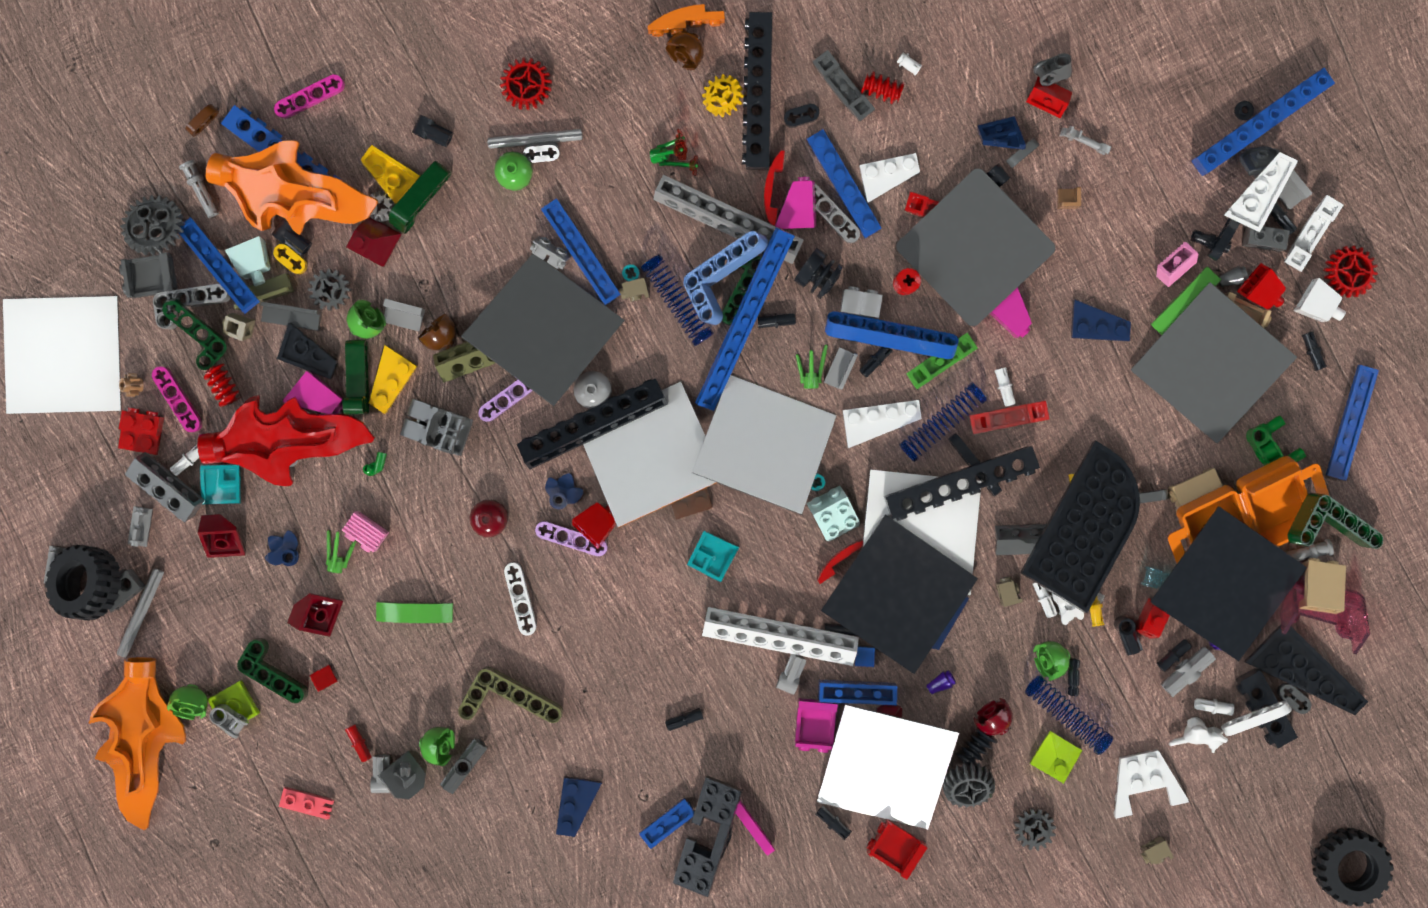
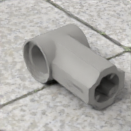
[776,654,807,695]
[370,754,390,793]

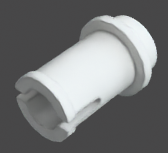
[897,52,922,75]

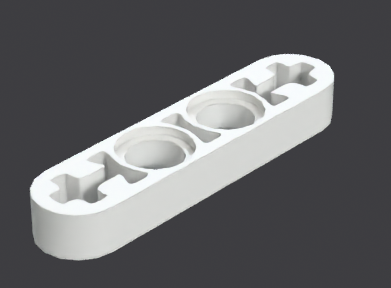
[504,562,537,635]
[1221,700,1292,736]

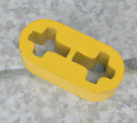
[273,244,307,274]

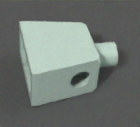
[225,236,271,286]

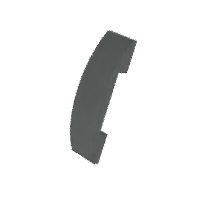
[813,50,875,121]

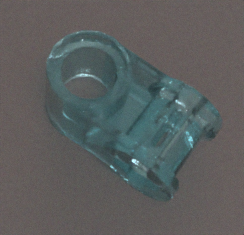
[1141,566,1169,589]

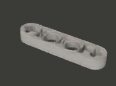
[815,184,860,243]

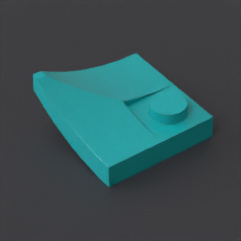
[200,465,241,505]
[687,530,740,582]

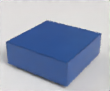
[854,646,875,667]

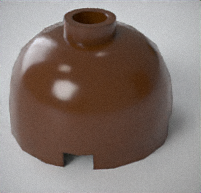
[665,32,704,71]
[417,313,456,350]

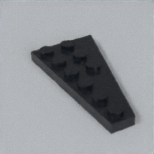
[1244,621,1368,715]

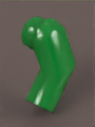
[363,452,387,476]

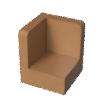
[1057,187,1081,209]

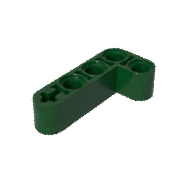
[389,161,452,234]
[722,249,762,326]
[162,298,227,370]
[343,340,369,415]
[237,638,308,703]

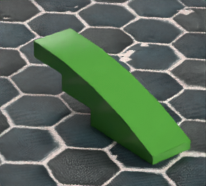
[1151,266,1221,335]

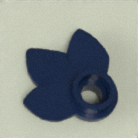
[545,473,583,510]
[265,530,299,566]

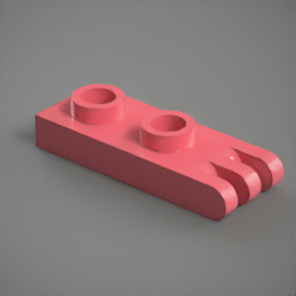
[279,787,334,819]

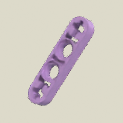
[478,380,533,422]
[535,521,608,556]

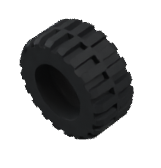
[45,545,122,621]
[1312,828,1394,907]

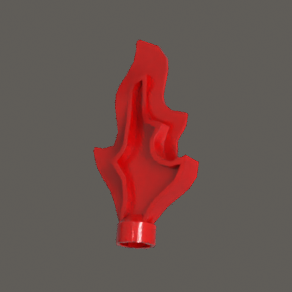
[197,395,375,486]

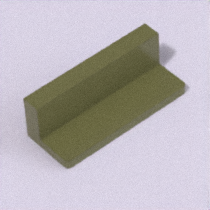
[233,273,294,311]

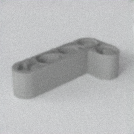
[153,284,231,330]

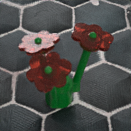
[650,129,698,176]

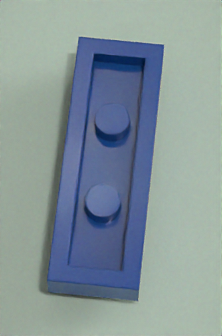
[639,798,695,849]

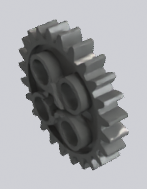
[120,195,185,256]

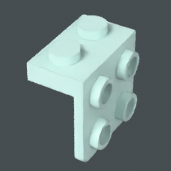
[806,486,860,541]

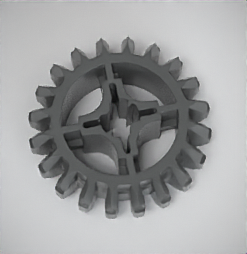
[943,762,995,809]

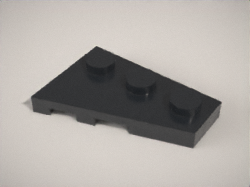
[277,323,338,379]

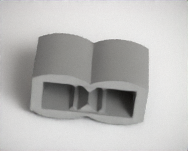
[840,286,883,319]

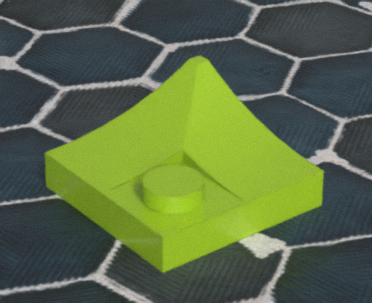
[1029,731,1082,784]

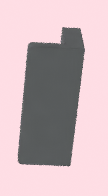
[260,301,322,331]
[994,524,1047,555]

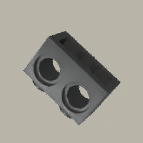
[108,569,146,612]

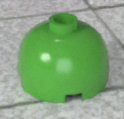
[494,151,533,191]
[346,300,386,339]
[1033,641,1070,681]
[167,684,208,720]
[419,727,455,766]

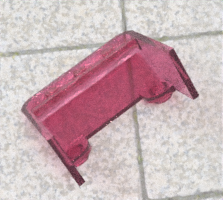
[1280,576,1370,655]

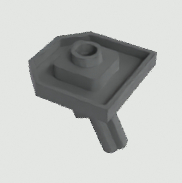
[1240,146,1279,178]
[377,751,426,800]

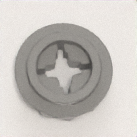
[370,191,395,222]

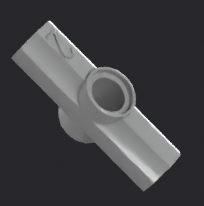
[1161,646,1216,697]

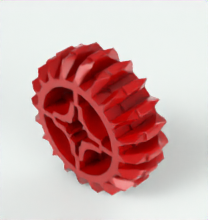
[500,57,552,110]
[1323,246,1378,298]

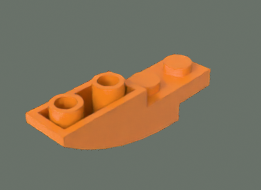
[648,4,725,37]

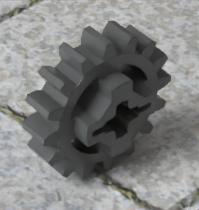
[308,269,351,311]
[1013,808,1056,851]

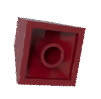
[346,216,402,267]
[197,514,246,558]
[287,593,343,637]

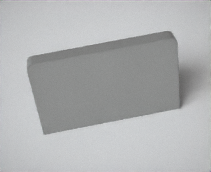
[1278,170,1312,210]
[383,299,425,331]
[824,347,858,390]

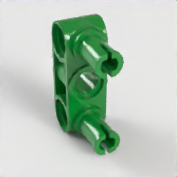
[1246,416,1306,466]

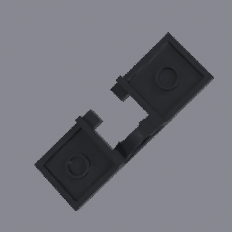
[673,776,743,897]

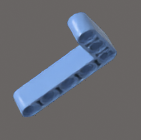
[683,231,769,325]

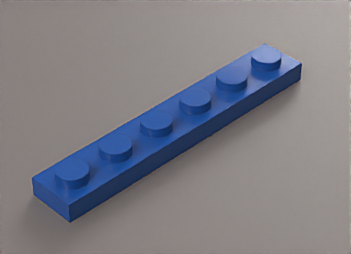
[807,129,882,239]
[541,198,621,305]
[179,217,260,314]
[1325,365,1379,481]

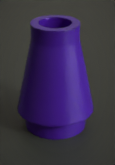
[926,670,956,694]

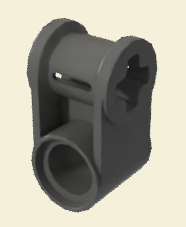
[1033,53,1072,86]

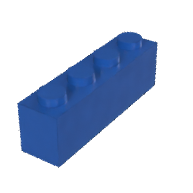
[818,680,897,705]

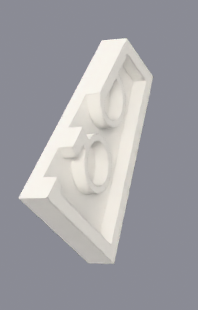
[859,153,920,203]

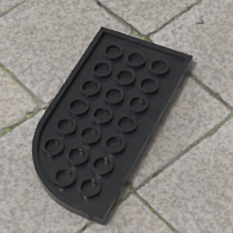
[1020,440,1140,613]

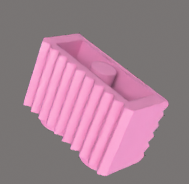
[1156,242,1199,287]
[342,511,389,553]

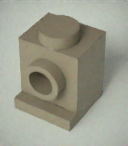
[620,278,650,302]
[222,313,255,341]
[995,576,1023,607]
[1140,836,1174,864]

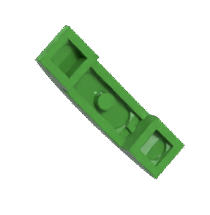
[906,332,978,390]
[376,602,453,623]

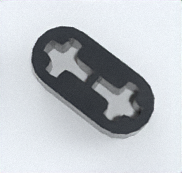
[784,104,820,128]

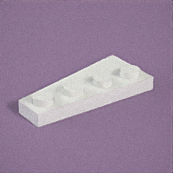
[1224,152,1298,232]
[842,400,922,448]

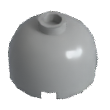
[573,371,612,409]

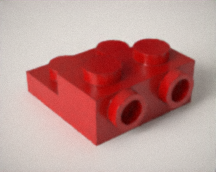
[118,407,164,455]

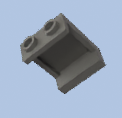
[119,252,178,299]

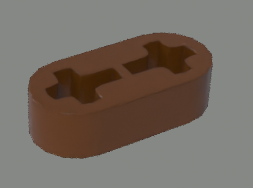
[185,104,219,137]

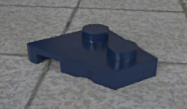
[977,116,1026,150]

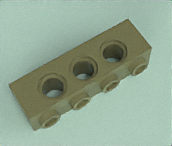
[433,342,495,383]

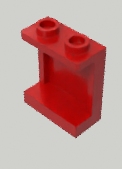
[866,819,928,880]

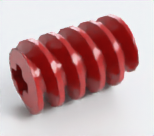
[861,71,904,104]
[893,268,921,296]
[204,363,242,407]

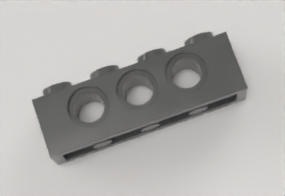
[125,452,205,523]

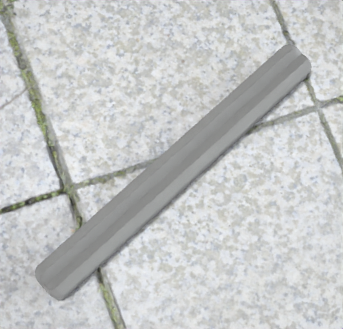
[487,129,583,149]
[117,568,164,657]

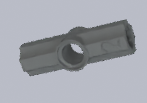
[440,738,488,794]

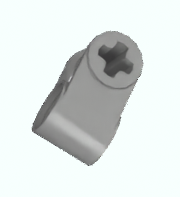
[209,704,249,739]

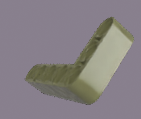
[458,667,563,723]

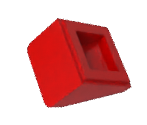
[309,665,338,692]

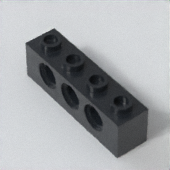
[1235,668,1298,749]

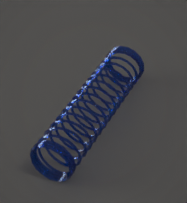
[641,254,714,347]
[899,382,987,462]
[1025,675,1113,755]

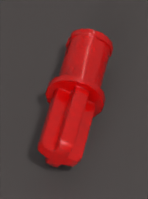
[345,724,372,762]

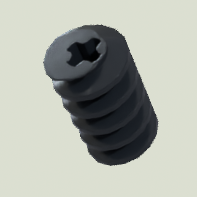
[956,729,998,765]

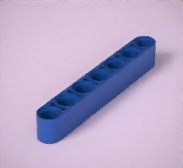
[825,311,959,359]

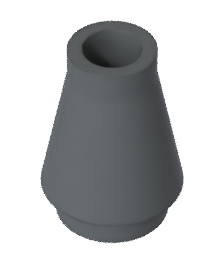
[1218,266,1248,287]

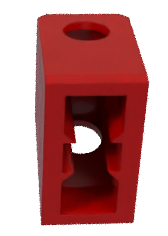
[1237,263,1286,309]
[572,502,616,549]
[1135,598,1170,639]

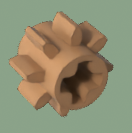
[119,373,144,397]

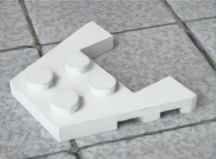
[1114,749,1189,819]

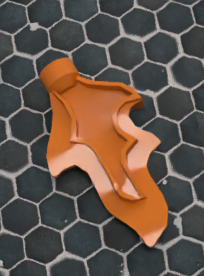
[206,140,378,235]
[89,657,186,830]

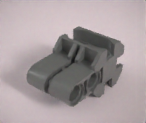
[400,398,473,456]

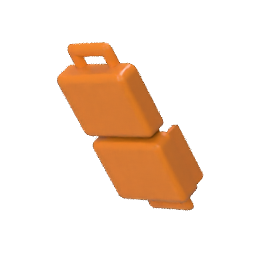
[1168,456,1329,563]

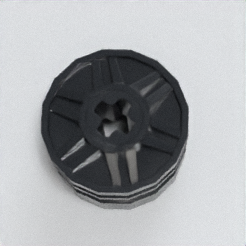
[793,247,843,299]

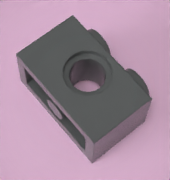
[1242,226,1290,252]

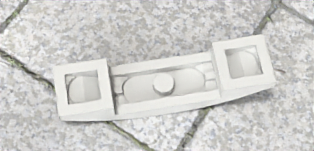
[1284,195,1343,272]

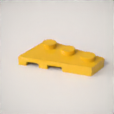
[361,145,420,204]
[369,345,418,414]

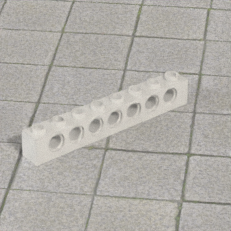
[702,607,859,666]

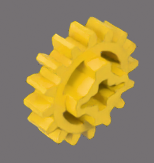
[702,74,744,117]

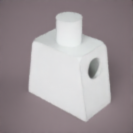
[1294,278,1346,322]

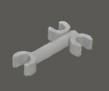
[1059,126,1111,155]

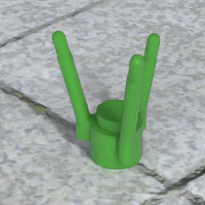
[796,345,828,389]
[326,530,357,573]

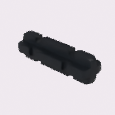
[1068,658,1080,696]

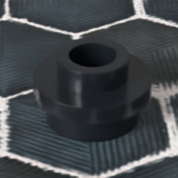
[1234,101,1254,120]

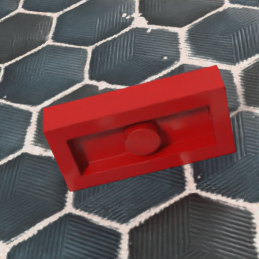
[1026,76,1072,118]

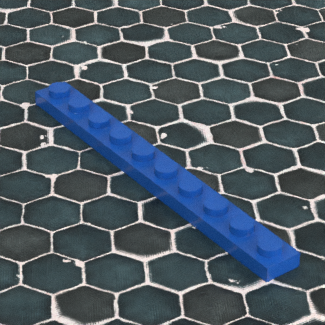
[695,228,795,411]

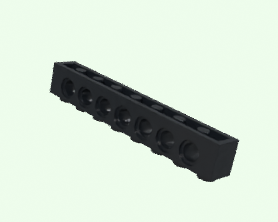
[742,12,772,170]
[517,378,668,470]
[883,446,1040,521]

